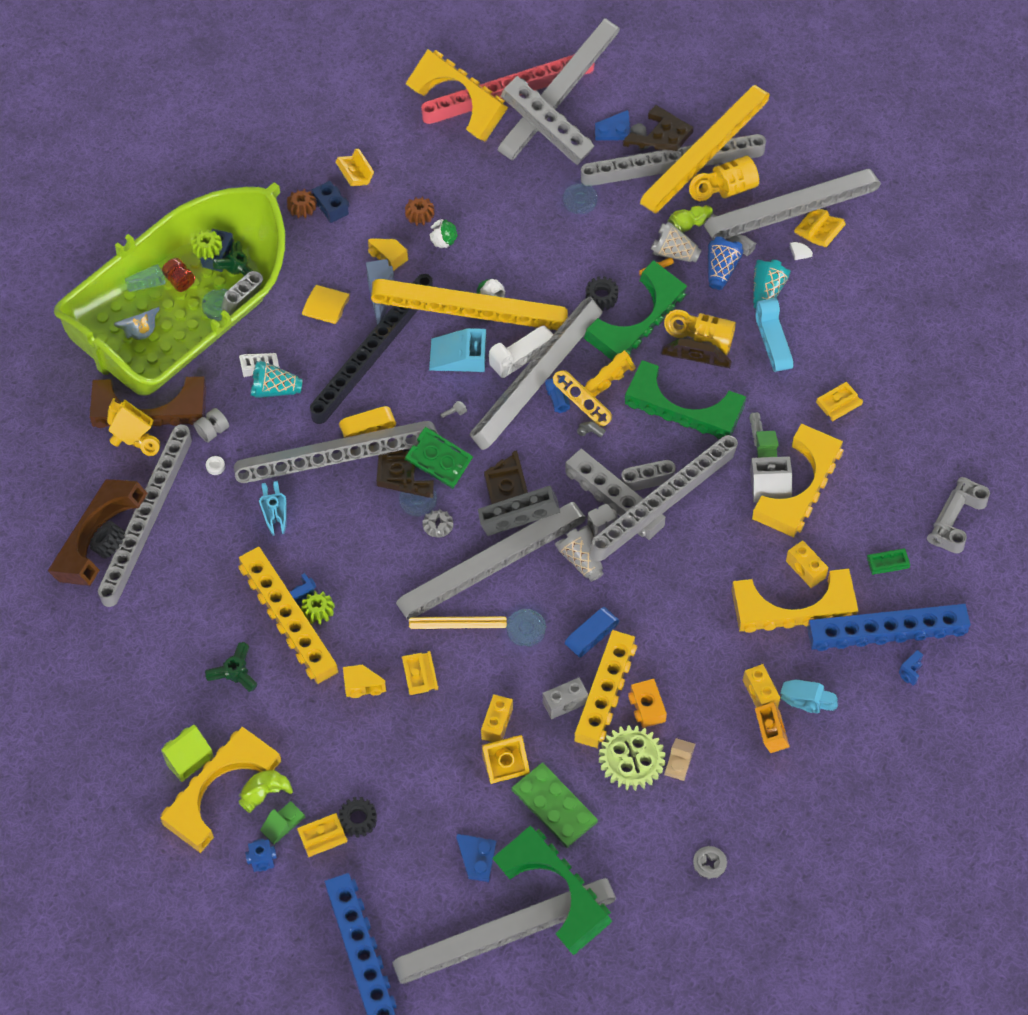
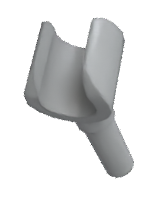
[440,401,467,418]

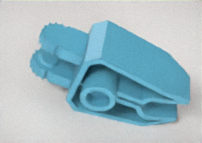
[259,481,287,536]
[781,680,838,714]

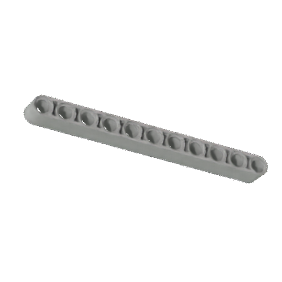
[498,18,620,161]
[581,134,766,186]
[704,169,881,240]
[470,297,602,450]
[234,421,438,483]
[98,425,192,607]
[589,435,738,561]
[396,502,586,620]
[392,878,616,984]

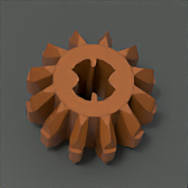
[287,189,316,219]
[405,196,435,226]

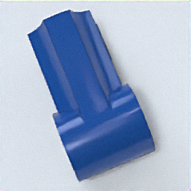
[545,376,570,413]

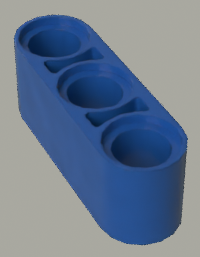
[565,607,619,658]

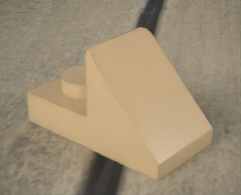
[665,738,696,781]

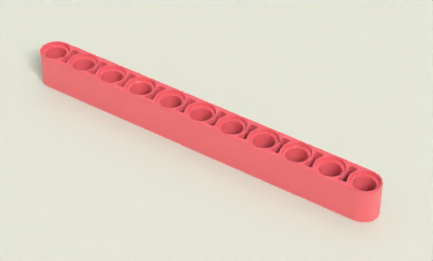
[421,55,594,124]

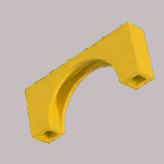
[405,49,508,142]
[752,424,844,537]
[732,569,858,633]
[160,727,281,853]

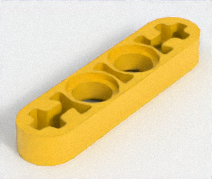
[553,370,612,426]

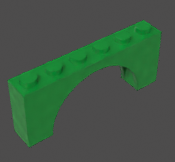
[584,260,687,361]
[625,360,746,439]
[492,825,613,956]

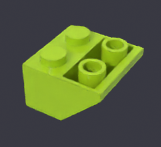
[161,724,214,782]

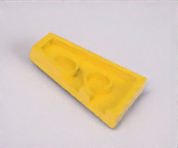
[585,351,636,397]

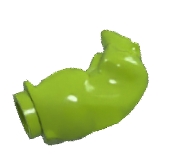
[667,205,713,233]
[238,770,293,813]

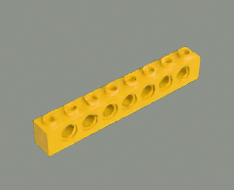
[238,547,338,684]

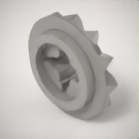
[423,509,453,538]
[693,846,727,879]

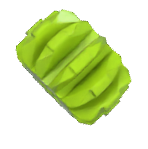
[191,229,222,261]
[301,591,335,625]

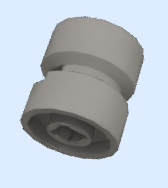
[193,408,229,443]

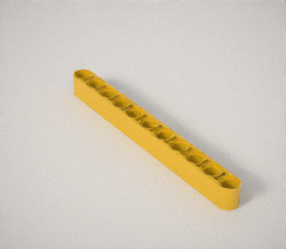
[640,85,770,213]
[371,279,568,330]

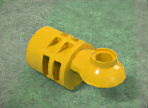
[689,156,759,201]
[664,310,736,356]

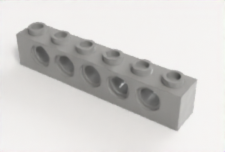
[501,76,594,165]
[565,449,666,540]

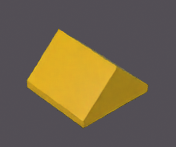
[482,735,530,784]

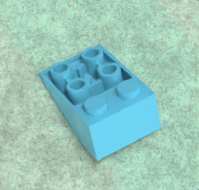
[429,328,486,372]

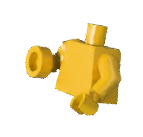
[107,398,160,456]

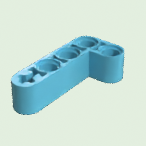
[756,298,793,372]

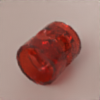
[162,258,196,292]

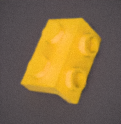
[336,149,374,186]

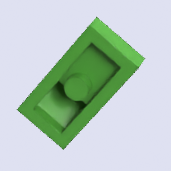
[756,431,778,458]
[260,801,305,844]

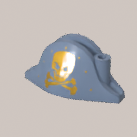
[114,307,160,340]

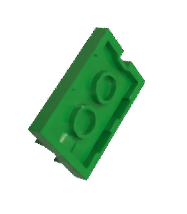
[405,427,474,489]

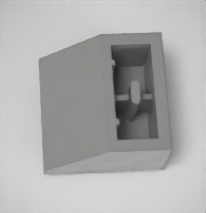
[750,457,792,502]

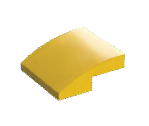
[794,209,846,247]
[302,285,350,324]

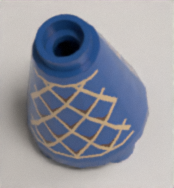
[708,237,743,290]

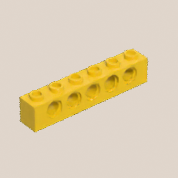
[575,630,637,748]

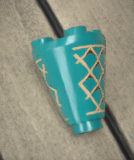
[753,260,791,309]
[250,361,303,398]

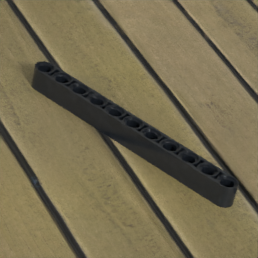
[310,274,433,424]

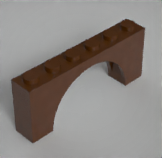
[90,376,206,428]
[48,479,148,586]

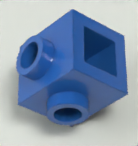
[245,839,277,872]

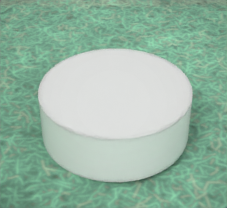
[206,456,225,475]

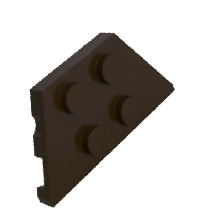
[661,338,732,369]
[484,450,528,505]

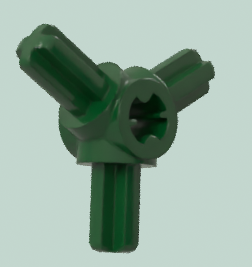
[213,241,253,276]
[205,642,257,692]

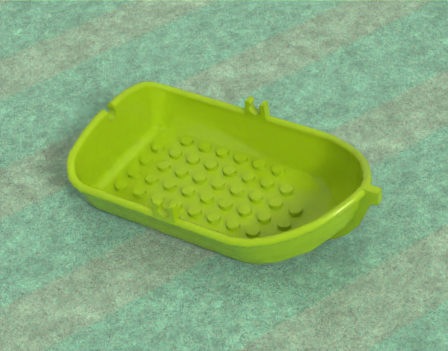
[54,182,285,396]

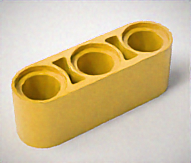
[339,406,396,438]

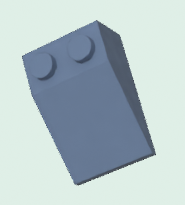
[366,259,394,324]

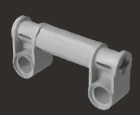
[927,477,990,553]

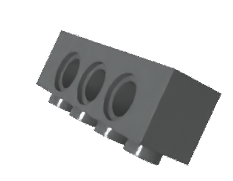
[478,485,560,536]

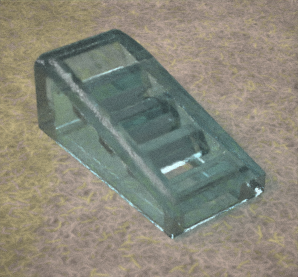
[125,264,166,292]

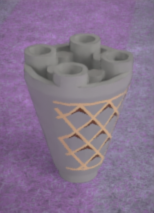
[650,222,702,263]
[555,525,604,582]

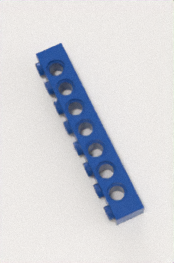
[807,604,971,651]
[325,873,397,1015]

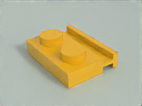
[816,382,863,422]
[402,651,438,695]
[297,813,347,857]

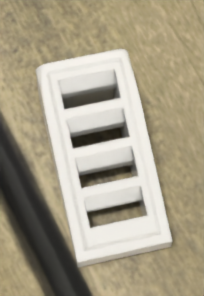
[239,353,279,377]

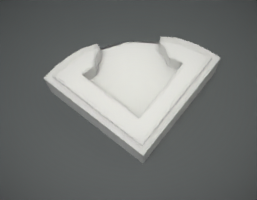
[790,242,813,260]

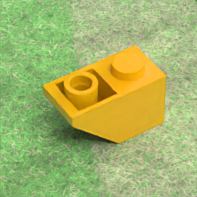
[368,238,408,271]
[343,665,386,698]

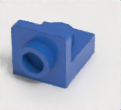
[290,573,316,605]
[899,650,923,686]

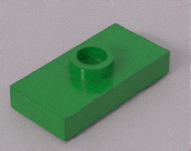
[867,548,910,575]

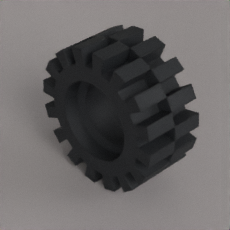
[586,276,618,311]
[89,521,125,558]
[339,797,377,837]

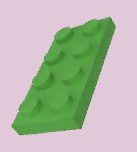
[512,762,598,848]

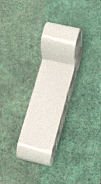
[489,326,554,378]

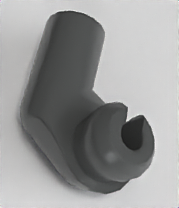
[577,421,606,438]

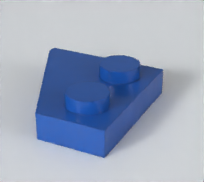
[595,111,630,141]
[456,834,497,882]

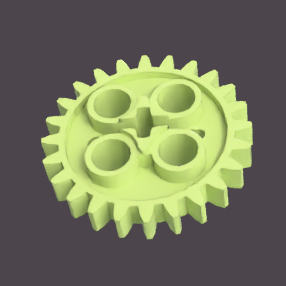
[599,725,665,790]

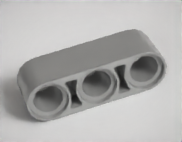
[221,271,263,314]
[621,460,676,491]

